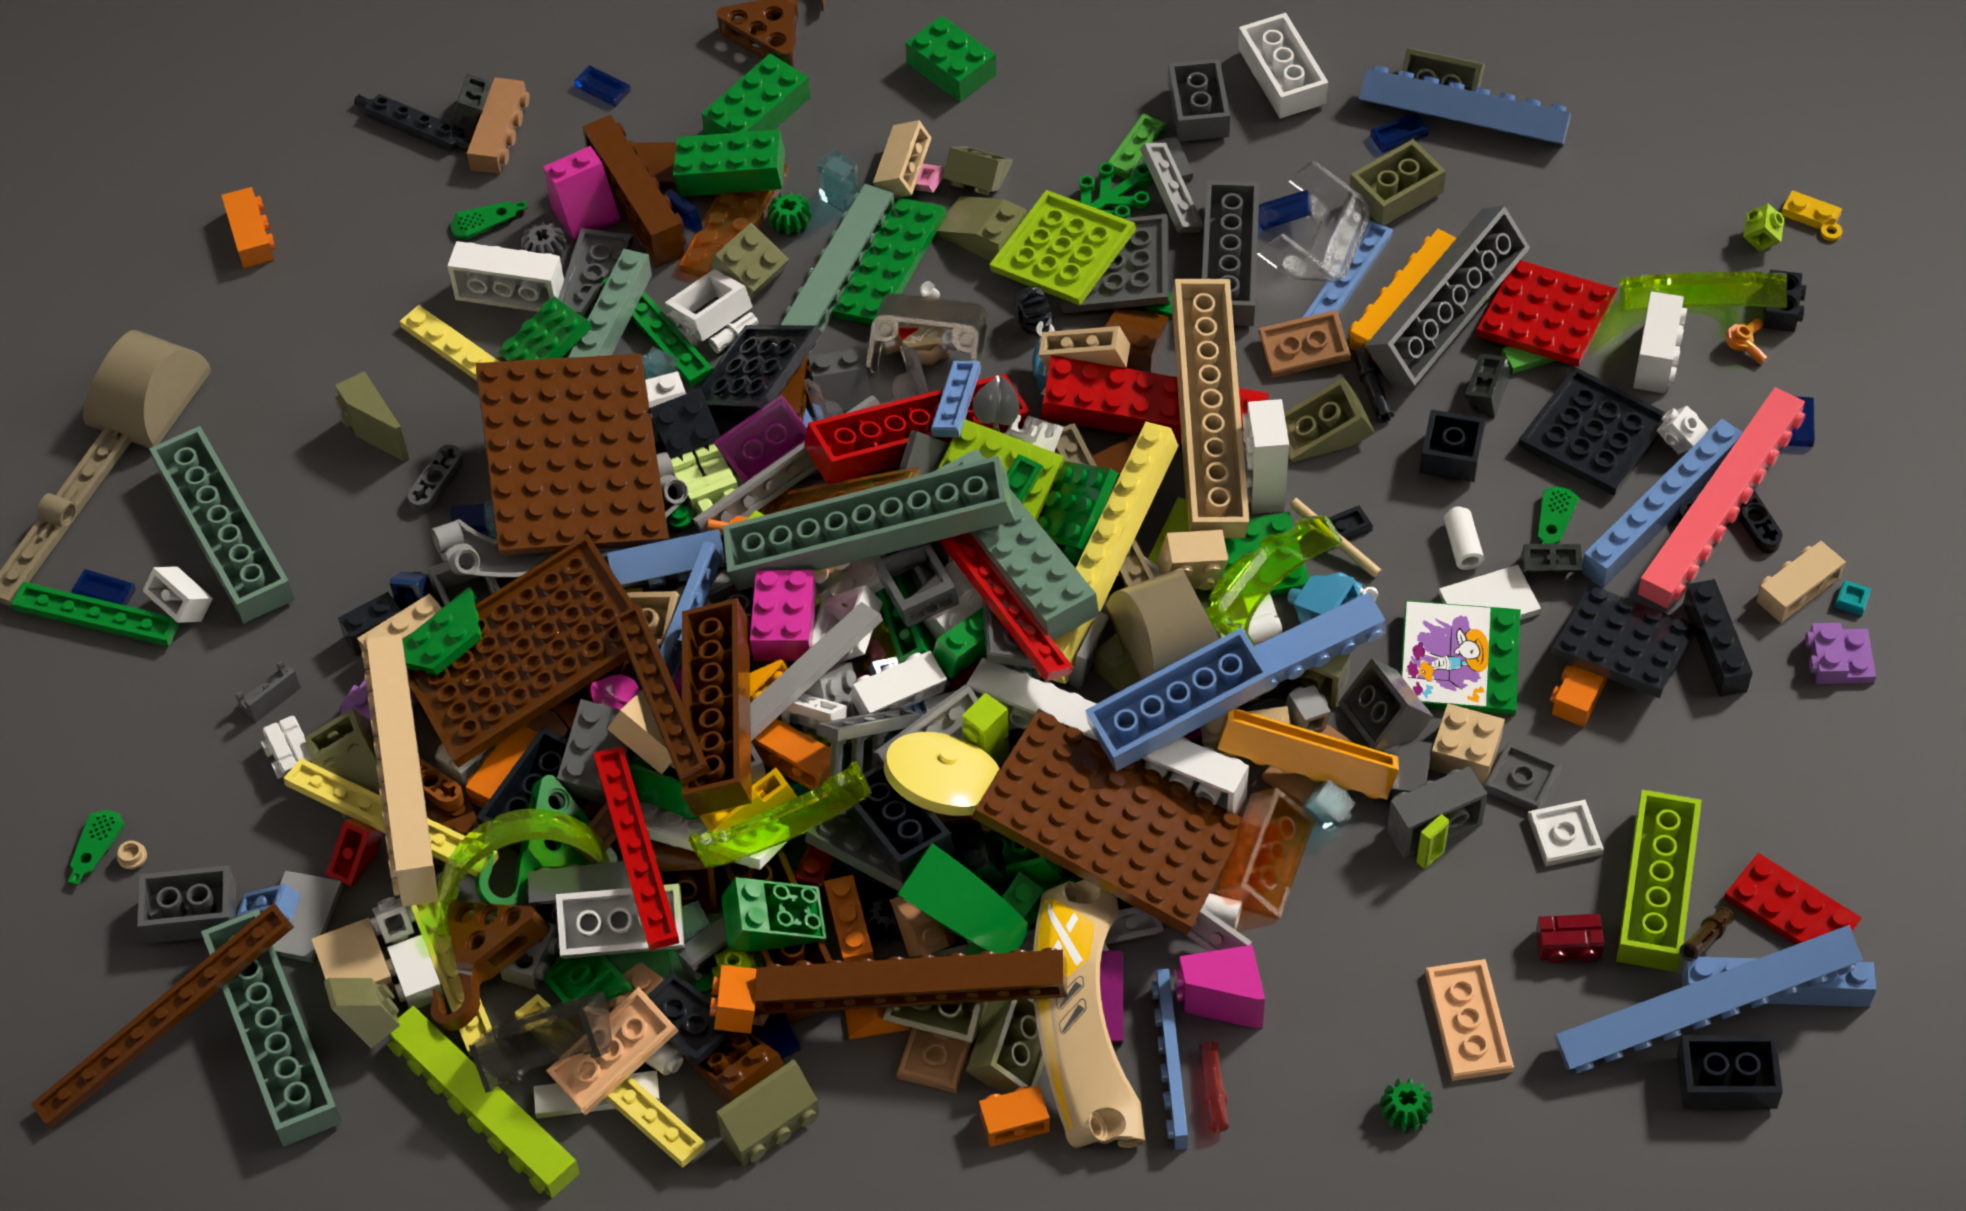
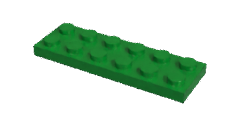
[833,197,947,328]

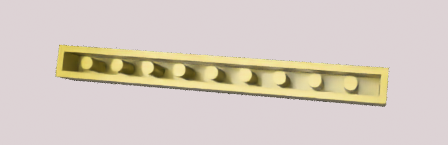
[1036,422,1178,684]

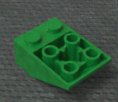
[721,877,826,951]

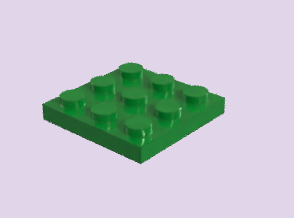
[497,296,593,361]
[1037,461,1119,551]
[1221,512,1309,604]

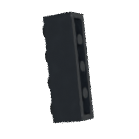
[1683,579,1753,697]

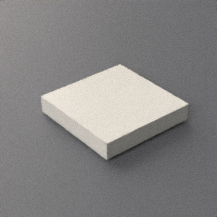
[1527,800,1604,867]

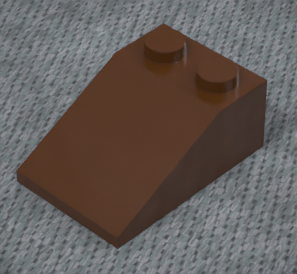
[1105,308,1170,373]

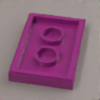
[714,394,807,483]
[1100,951,1124,1043]

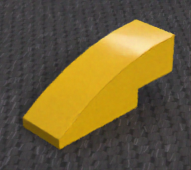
[699,768,798,835]

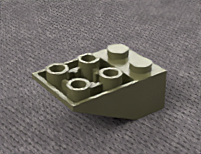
[304,708,383,819]

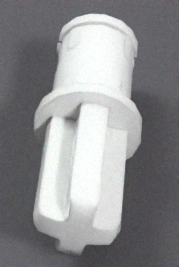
[708,312,758,354]

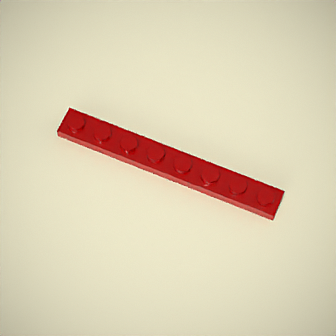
[938,532,1073,681]
[593,746,679,951]

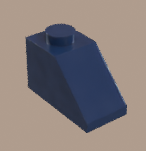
[390,571,433,611]

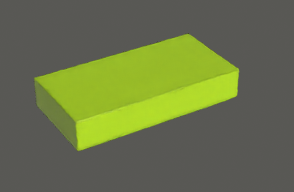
[1417,814,1449,869]

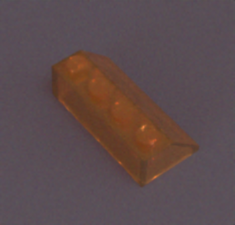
[1216,787,1315,919]

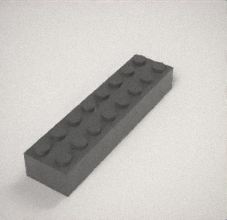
[1365,206,1530,388]

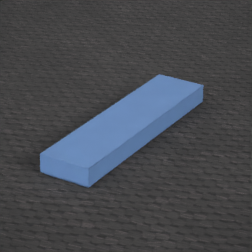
[931,361,981,437]

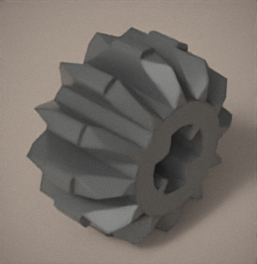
[521,221,566,258]

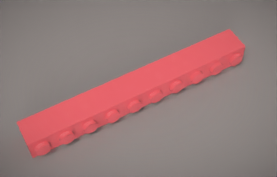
[1638,387,1806,609]

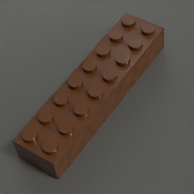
[682,598,752,816]

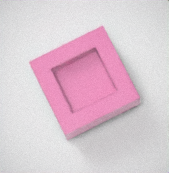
[914,164,944,193]

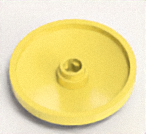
[884,732,1000,816]

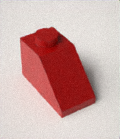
[326,818,383,886]

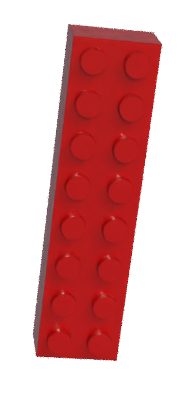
[1040,355,1269,443]
[804,374,1030,485]

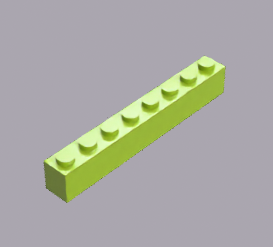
[387,1006,580,1199]

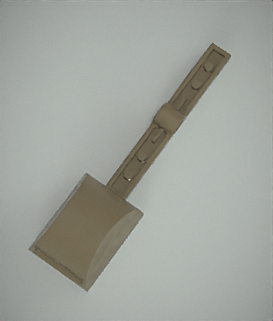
[0,330,211,607]
[1055,423,1219,680]

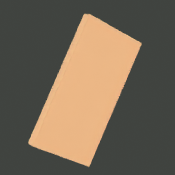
[1425,959,1514,1081]
[546,987,678,1116]

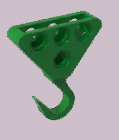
[475,775,618,905]

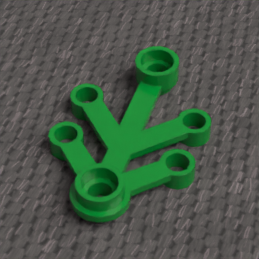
[1079,162,1154,218]

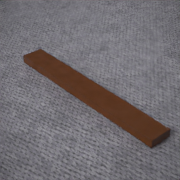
[613,604,711,785]

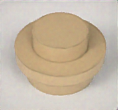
[117,841,147,870]

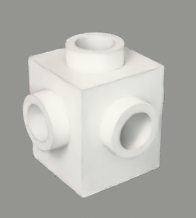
[1657,406,1709,454]
[370,897,416,944]

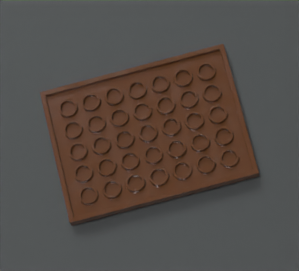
[476,354,669,556]
[407,534,657,768]
[971,709,1247,935]

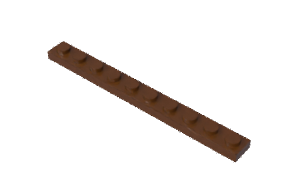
[31,903,294,1129]

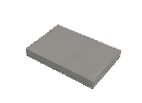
[273,870,343,963]

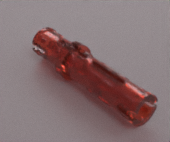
[1199,1041,1229,1132]

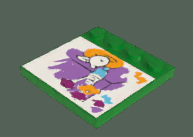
[1401,600,1521,715]

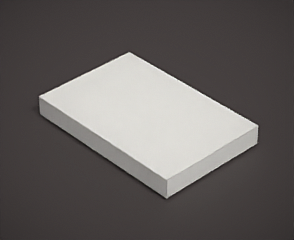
[1439,565,1541,620]

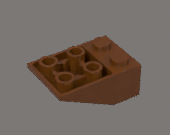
[683,1032,784,1104]

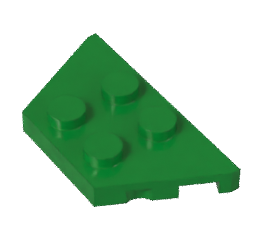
[402,587,482,675]
[544,954,633,1015]

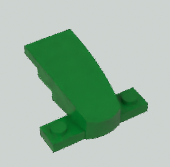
[896,843,1044,955]

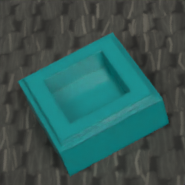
[1835,580,1871,616]

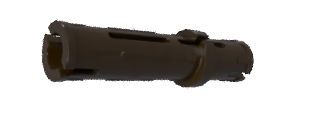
[1680,907,1734,962]

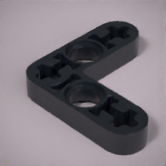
[1678,488,1783,553]

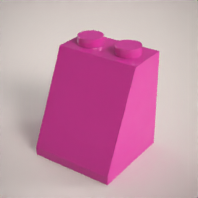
[543,146,621,242]
[1174,945,1265,1029]

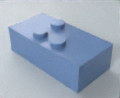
[607,529,727,589]

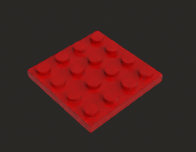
[1476,260,1618,367]

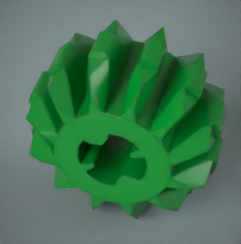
[767,191,812,236]
[1380,1077,1434,1132]

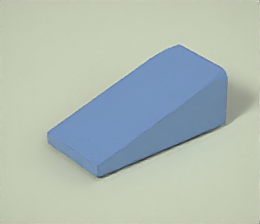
[236,884,300,920]

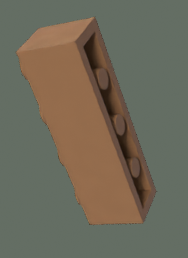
[467,77,530,174]

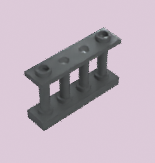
[813,708,922,802]

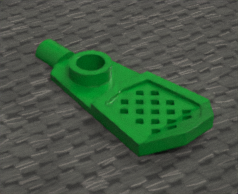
[450,200,528,240]
[1538,487,1579,544]
[68,810,125,886]

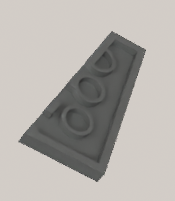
[558,228,633,317]

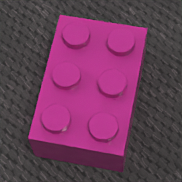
[750,570,817,661]

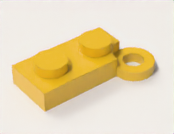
[1781,190,1842,242]

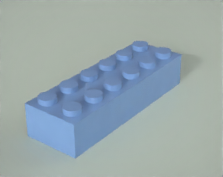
[1085,627,1272,772]

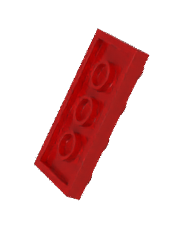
[1724,853,1862,945]

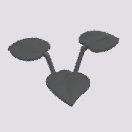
[973,376,1055,493]

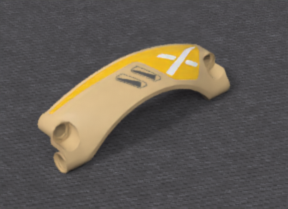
[1034,879,1145,1148]

